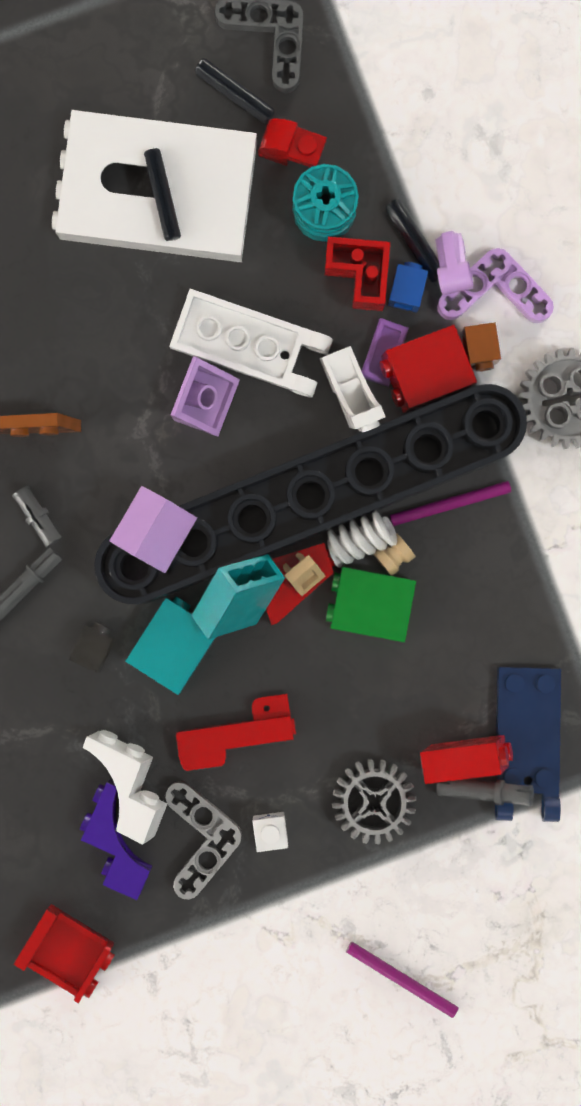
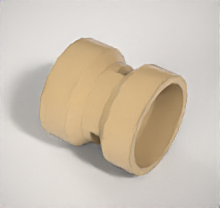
[373,533,416,576]

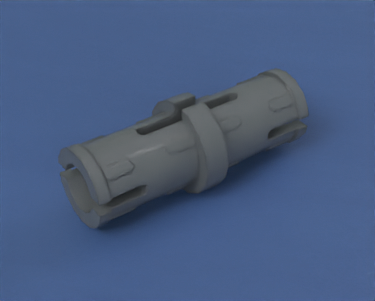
[12,485,63,548]

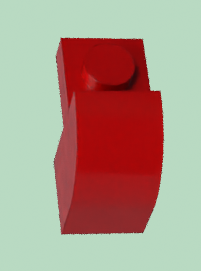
[258,118,327,168]

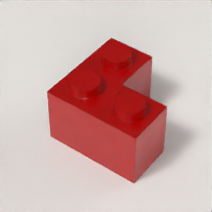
[324,236,390,311]

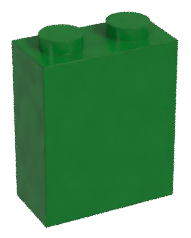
[325,567,416,642]

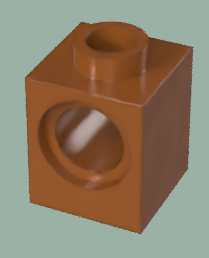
[461,322,501,372]

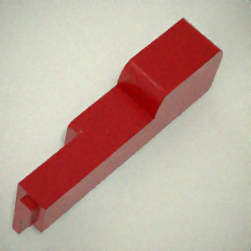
[176,694,296,771]

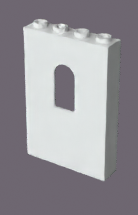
[52,110,257,262]

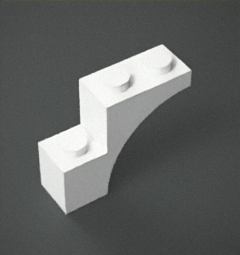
[319,346,385,433]
[83,730,167,845]

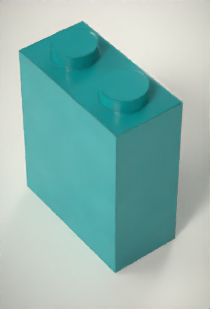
[192,554,285,640]
[125,596,216,695]

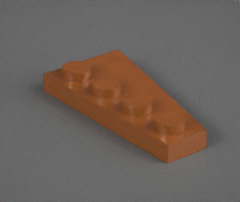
[0,413,81,437]

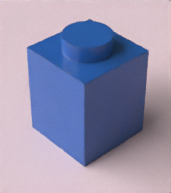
[388,262,428,313]

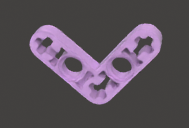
[437,248,554,323]

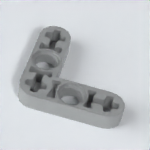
[165,781,242,900]

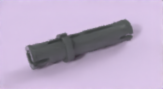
[437,779,534,806]

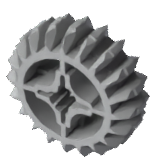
[332,759,416,844]

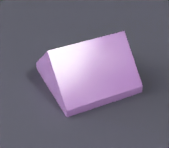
[171,356,240,437]
[110,486,197,573]

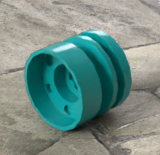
[292,164,359,242]

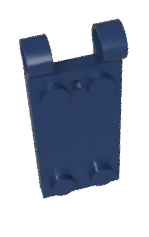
[495,667,561,822]

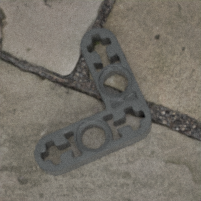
[215,0,303,94]

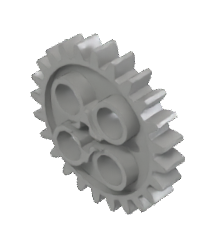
[517,348,581,449]

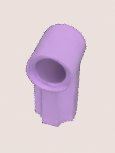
[435,231,474,295]

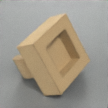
[283,553,325,596]

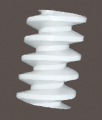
[327,510,397,568]

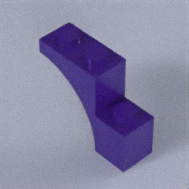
[79,779,152,900]

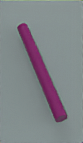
[389,481,511,526]
[346,942,459,1018]

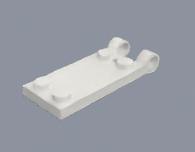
[169,289,333,398]

